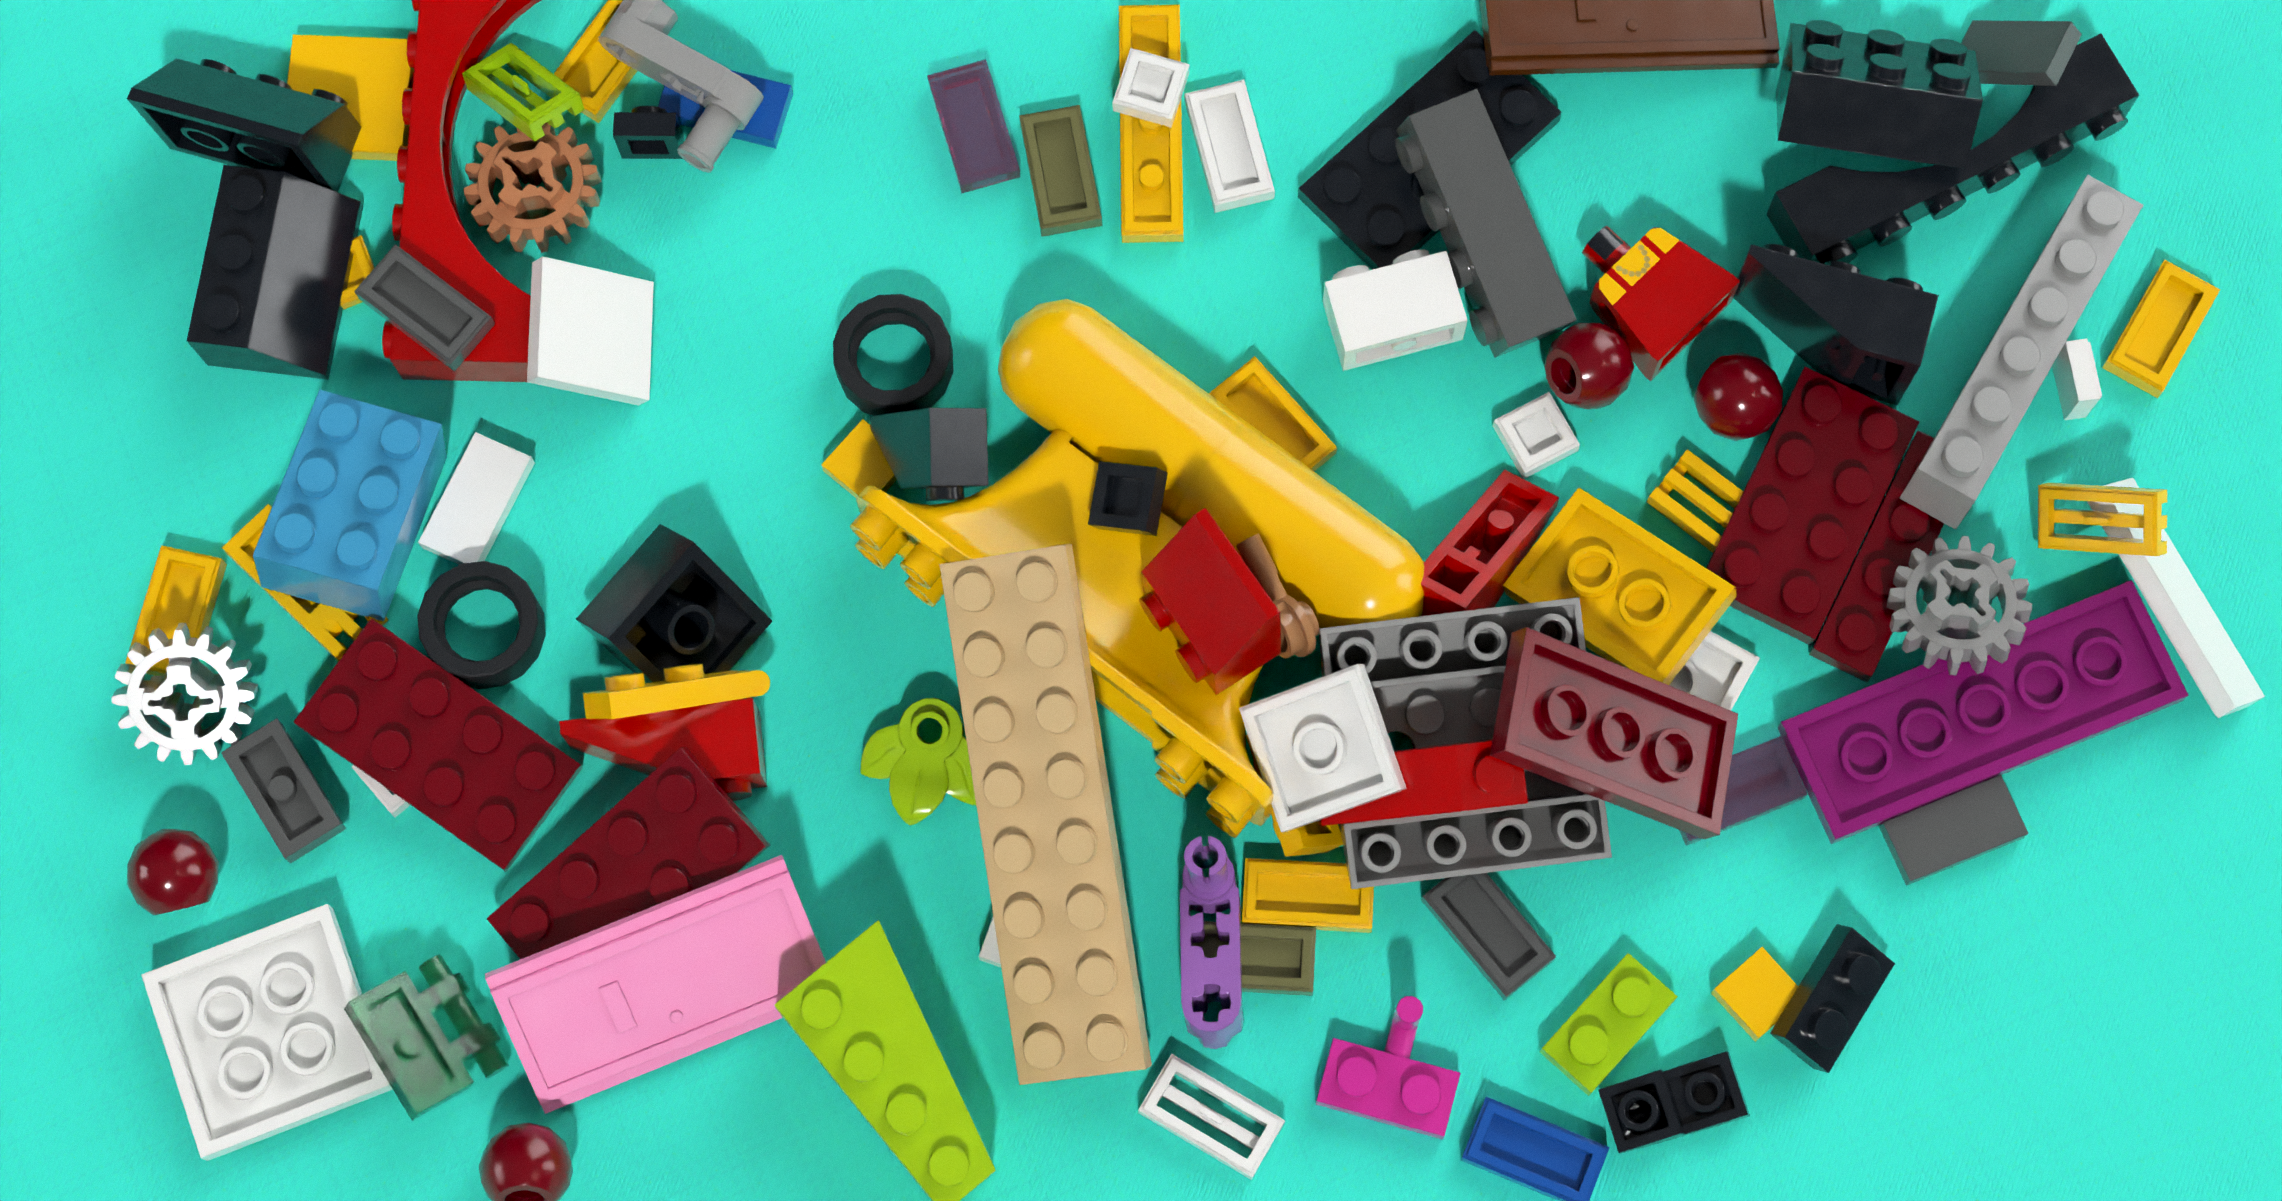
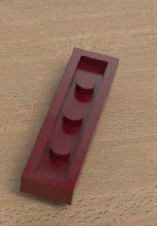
[1809,430,1944,682]

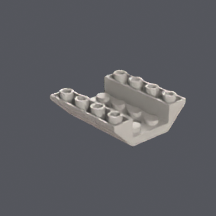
[1319,597,1612,889]

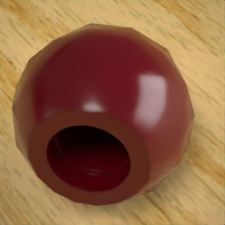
[1545,323,1634,409]
[1694,352,1783,441]
[127,829,219,915]
[479,1122,573,1201]

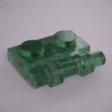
[344,954,509,1121]

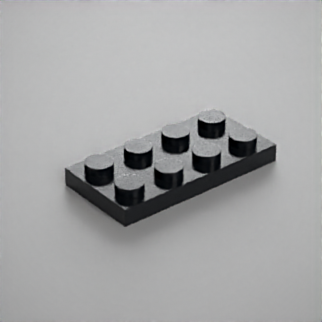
[1298,30,1562,270]

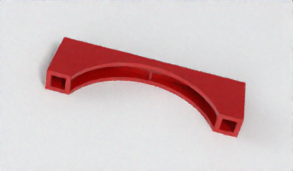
[382,0,541,382]

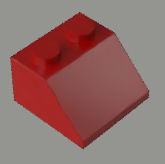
[1139,508,1281,695]

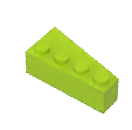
[774,920,996,1201]

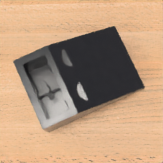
[1733,244,1939,405]

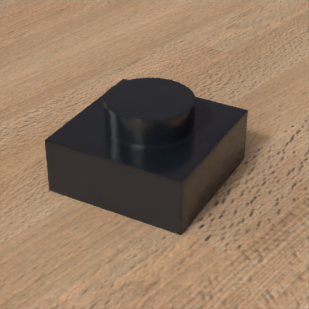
[613,106,684,159]
[1088,461,1168,536]

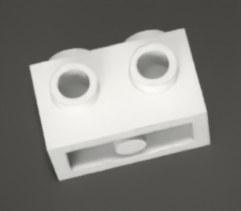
[1323,250,1467,371]

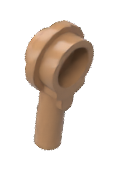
[1236,534,1319,658]

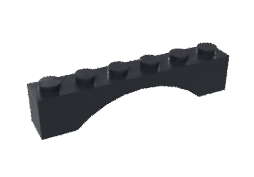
[1766,33,2139,264]

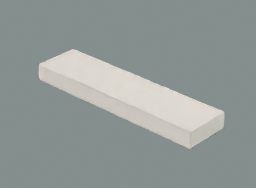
[2087,478,2265,718]

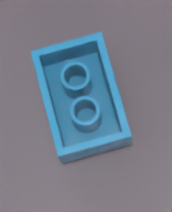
[253,389,447,622]

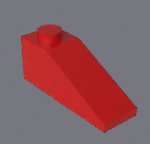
[1421,470,1559,616]
[559,698,767,801]
[1319,739,1528,826]

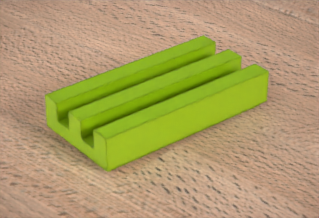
[462,43,585,141]

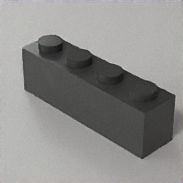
[1395,89,1577,358]

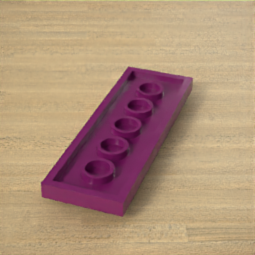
[1777,580,2189,844]

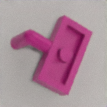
[1316,996,1461,1140]

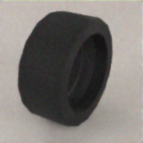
[833,294,953,416]
[418,561,546,689]

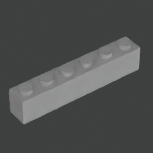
[1900,174,2143,530]

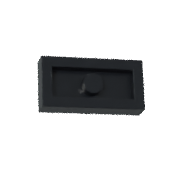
[1770,924,1895,1073]

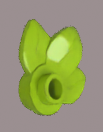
[860,698,976,825]

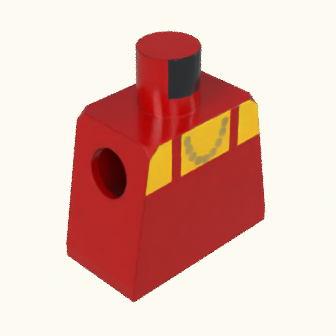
[1582,226,1740,381]

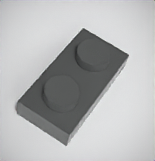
[221,718,346,863]

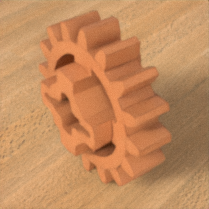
[463,123,602,253]

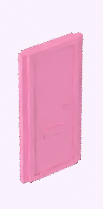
[485,855,826,1114]

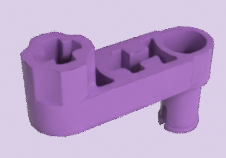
[1180,836,1244,1049]

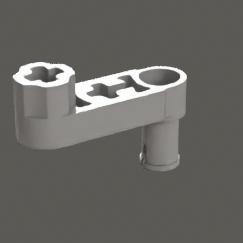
[598,0,764,173]

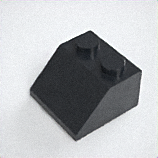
[576,524,772,683]

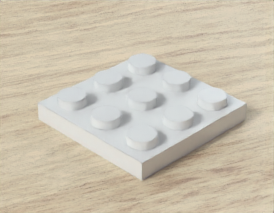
[141,904,394,1161]

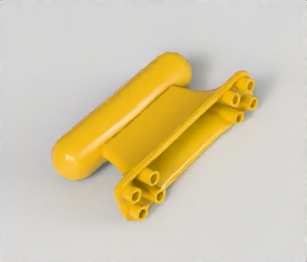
[850,299,1424,838]

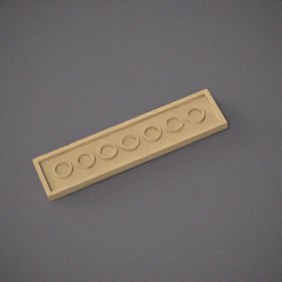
[939,544,1152,1085]

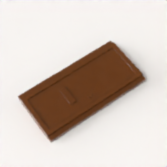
[1479,0,1780,75]

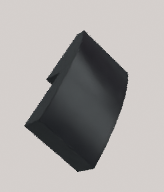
[1598,1051,1750,1154]

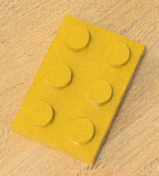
[1503,488,1737,685]

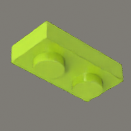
[1540,953,1678,1096]

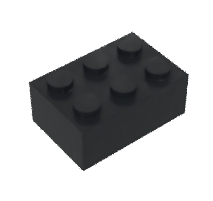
[1776,20,1983,169]

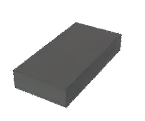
[1961,20,2082,86]
[354,244,495,372]
[1879,775,2029,886]
[1421,873,1556,1001]

